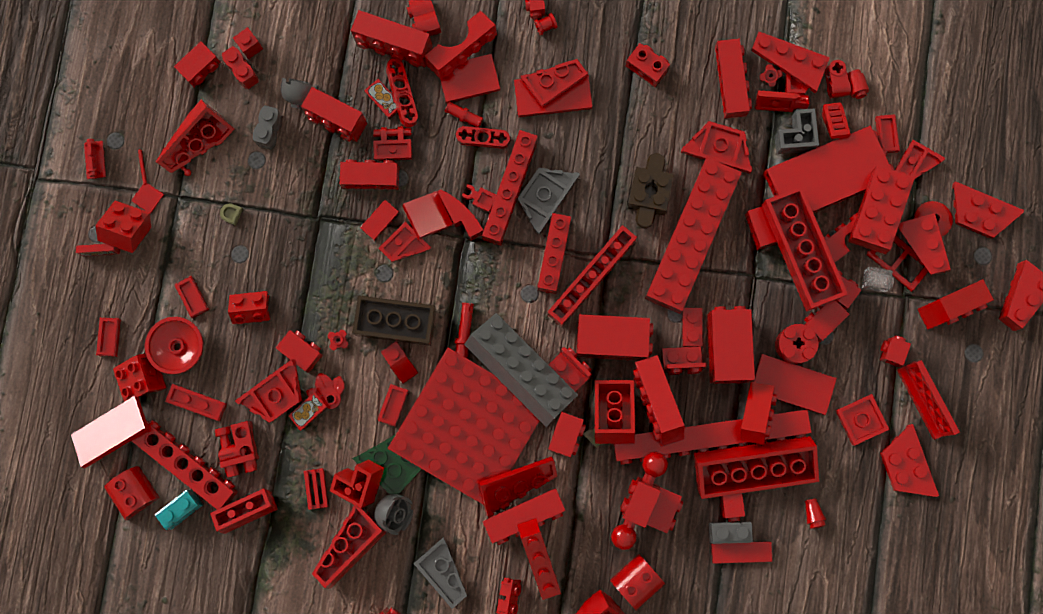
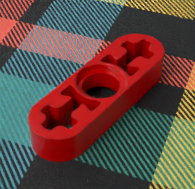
[456,126,510,149]

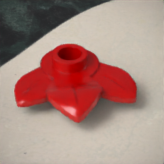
[306,373,345,409]

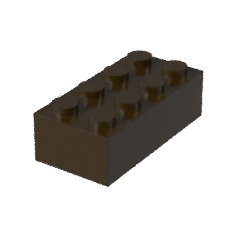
[352,295,437,346]

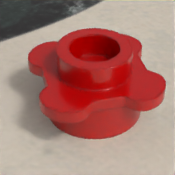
[760,64,782,87]
[328,330,348,350]

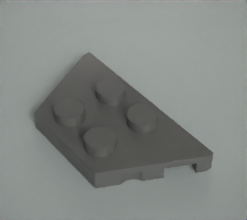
[518,168,580,235]

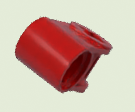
[824,60,851,99]

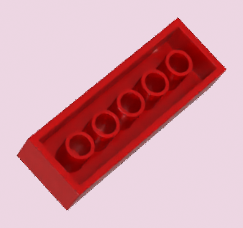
[762,186,848,312]
[694,436,819,499]

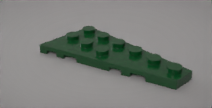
[352,434,422,495]

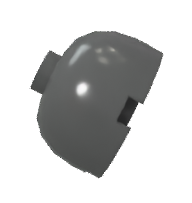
[281,78,319,109]
[375,494,413,535]

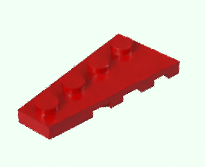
[751,31,830,93]
[479,456,557,518]

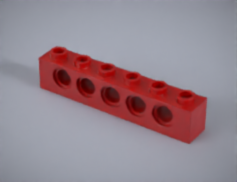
[482,130,538,246]
[547,225,637,327]
[131,420,238,510]

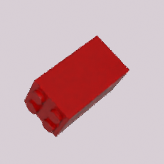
[707,306,755,384]
[576,314,653,361]

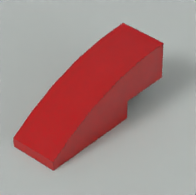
[438,189,484,241]

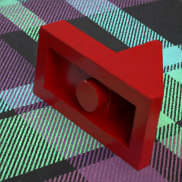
[381,341,418,384]

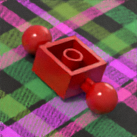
[611,452,668,550]

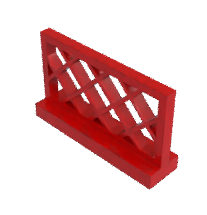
[897,360,960,440]

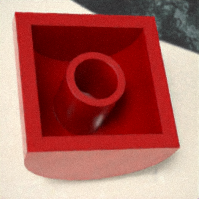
[104,466,160,521]
[610,554,665,610]

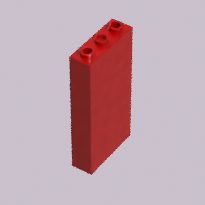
[763,125,895,213]

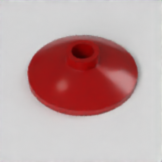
[914,201,953,237]

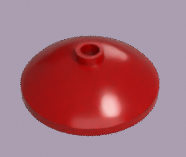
[145,317,203,374]

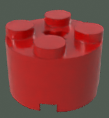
[775,324,819,365]

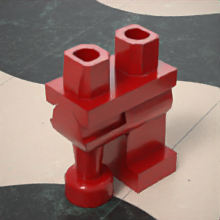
[214,421,259,478]

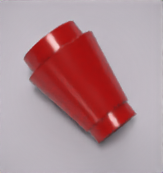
[805,499,826,529]

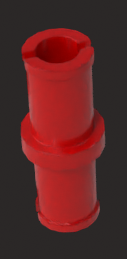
[445,101,483,128]

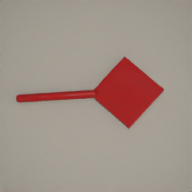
[131,149,164,214]

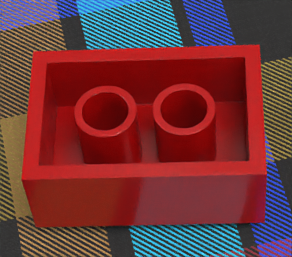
[301,87,367,142]
[595,380,635,444]

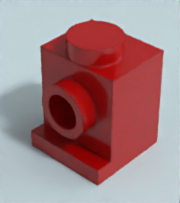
[525,0,545,19]

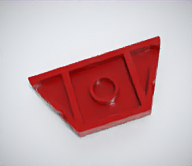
[680,121,752,174]
[952,181,1024,239]
[235,359,302,423]
[880,424,939,497]

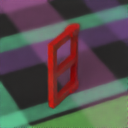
[866,235,928,292]

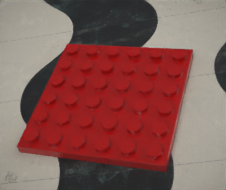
[388,347,540,505]

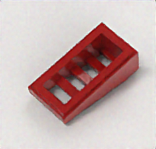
[822,102,851,139]

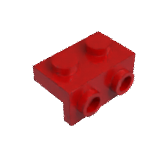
[228,291,270,324]

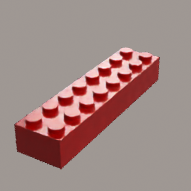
[645,157,742,314]

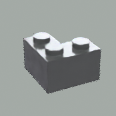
[775,108,819,154]

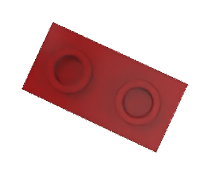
[84,139,106,179]
[496,577,521,614]

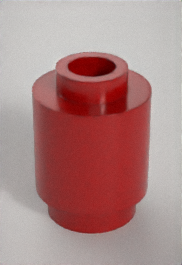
[847,69,869,99]

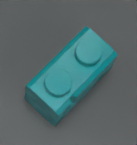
[155,490,203,530]

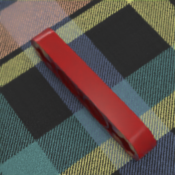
[386,59,418,127]

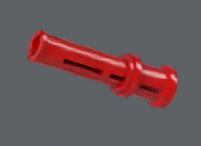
[454,303,474,360]

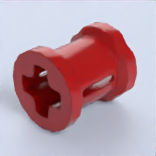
[534,13,558,35]

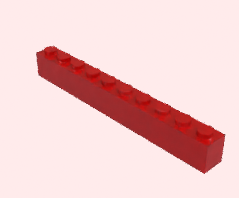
[613,410,811,465]

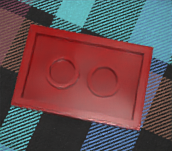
[440,54,500,104]

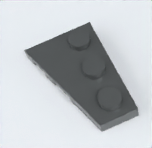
[414,537,467,609]

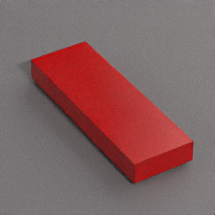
[165,384,227,421]
[711,541,772,563]

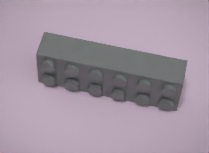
[464,313,578,427]

